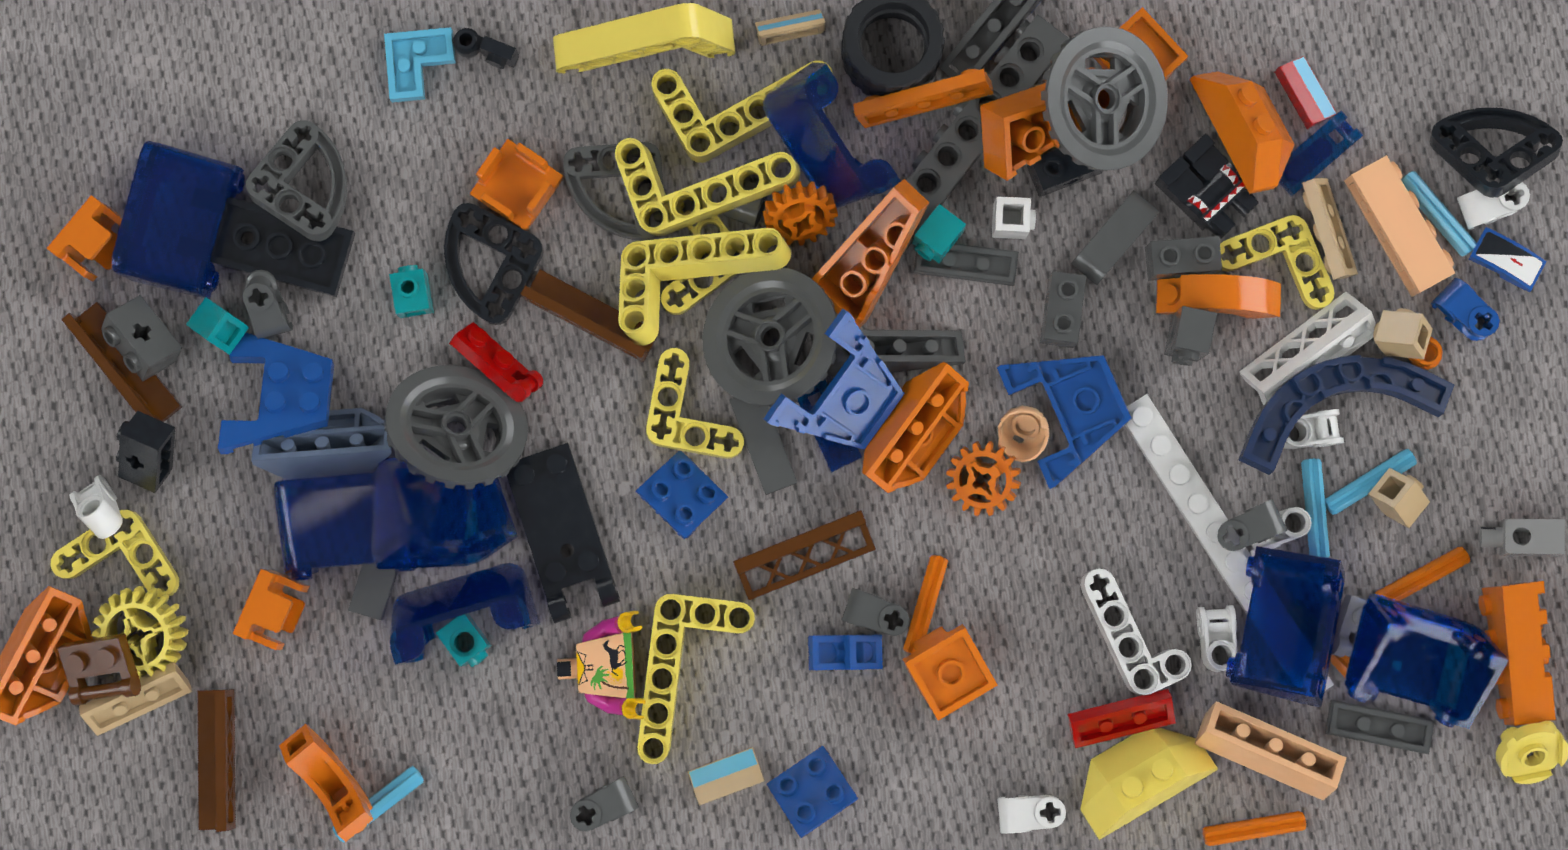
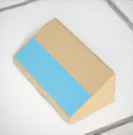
[755,9,825,46]
[688,747,765,806]

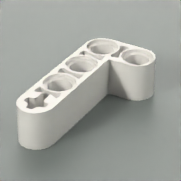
[1080,568,1192,695]

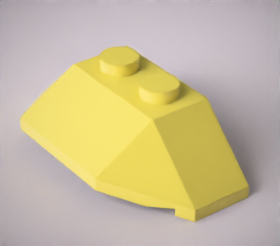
[1080,727,1218,840]

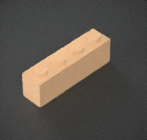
[1344,155,1455,297]
[1195,701,1346,800]

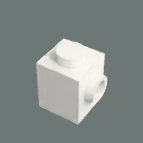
[992,197,1036,239]

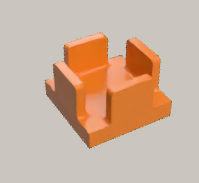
[1094,7,1189,81]
[470,139,564,231]
[46,195,137,282]
[232,569,310,650]
[902,624,998,721]

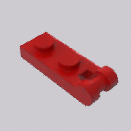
[449,322,543,402]

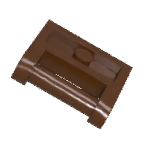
[57,633,141,706]

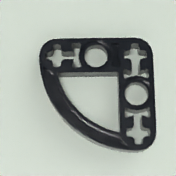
[1430,108,1563,198]
[444,203,544,325]

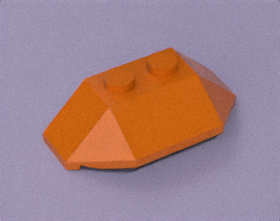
[1189,71,1295,194]
[862,362,969,493]
[0,586,93,726]

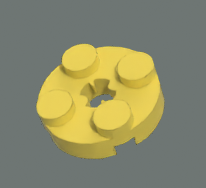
[1496,721,1568,784]

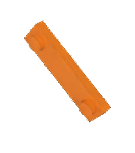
[853,68,994,128]

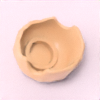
[998,405,1050,462]

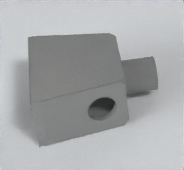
[1479,519,1565,557]

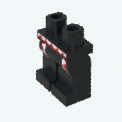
[1155,133,1259,239]

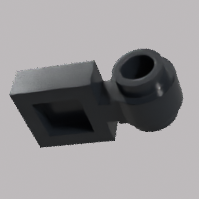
[453,28,519,69]

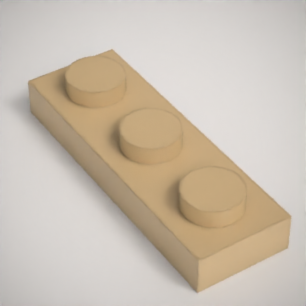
[1302,178,1358,280]
[79,662,192,736]

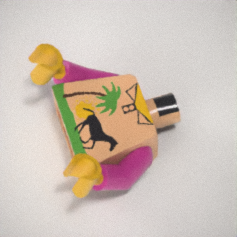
[557,610,646,720]

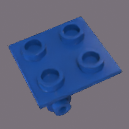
[636,450,728,539]
[766,746,858,838]

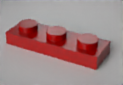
[1067,689,1176,749]

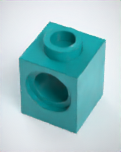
[912,204,966,263]
[186,297,249,355]
[436,612,492,668]

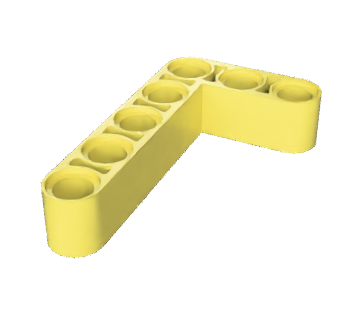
[553,3,735,74]
[651,61,833,163]
[615,138,801,237]
[618,228,791,346]
[637,594,755,764]

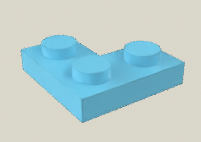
[384,27,456,103]

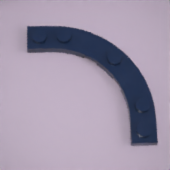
[1238,355,1455,475]

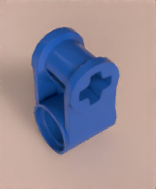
[1431,278,1500,341]

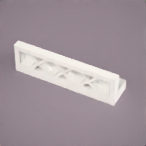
[1239,292,1376,405]

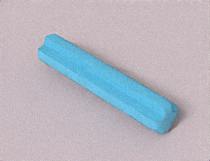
[1401,171,1477,257]
[1325,449,1417,515]
[1301,458,1330,560]
[332,766,424,842]

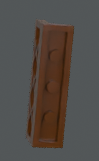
[520,269,660,363]
[61,302,182,422]
[733,510,876,600]
[197,689,236,832]

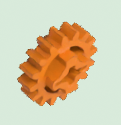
[762,181,838,246]
[946,441,1021,516]

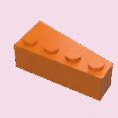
[980,67,1110,181]
[812,179,930,328]
[1478,581,1556,726]

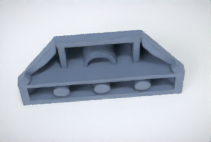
[251,408,392,483]

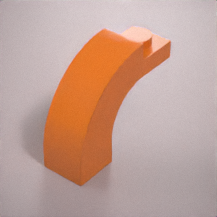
[1156,274,1281,319]
[279,724,373,842]

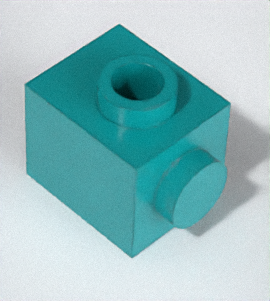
[389,265,434,318]

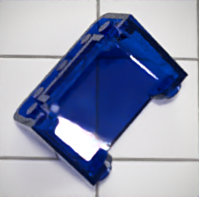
[763,62,901,208]
[112,141,245,299]
[372,458,518,569]
[274,471,425,580]
[1226,546,1345,707]
[390,563,540,665]
[1344,594,1509,729]

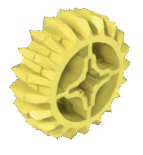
[91,586,189,679]

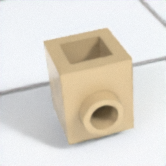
[1373,308,1433,359]
[1368,468,1430,528]

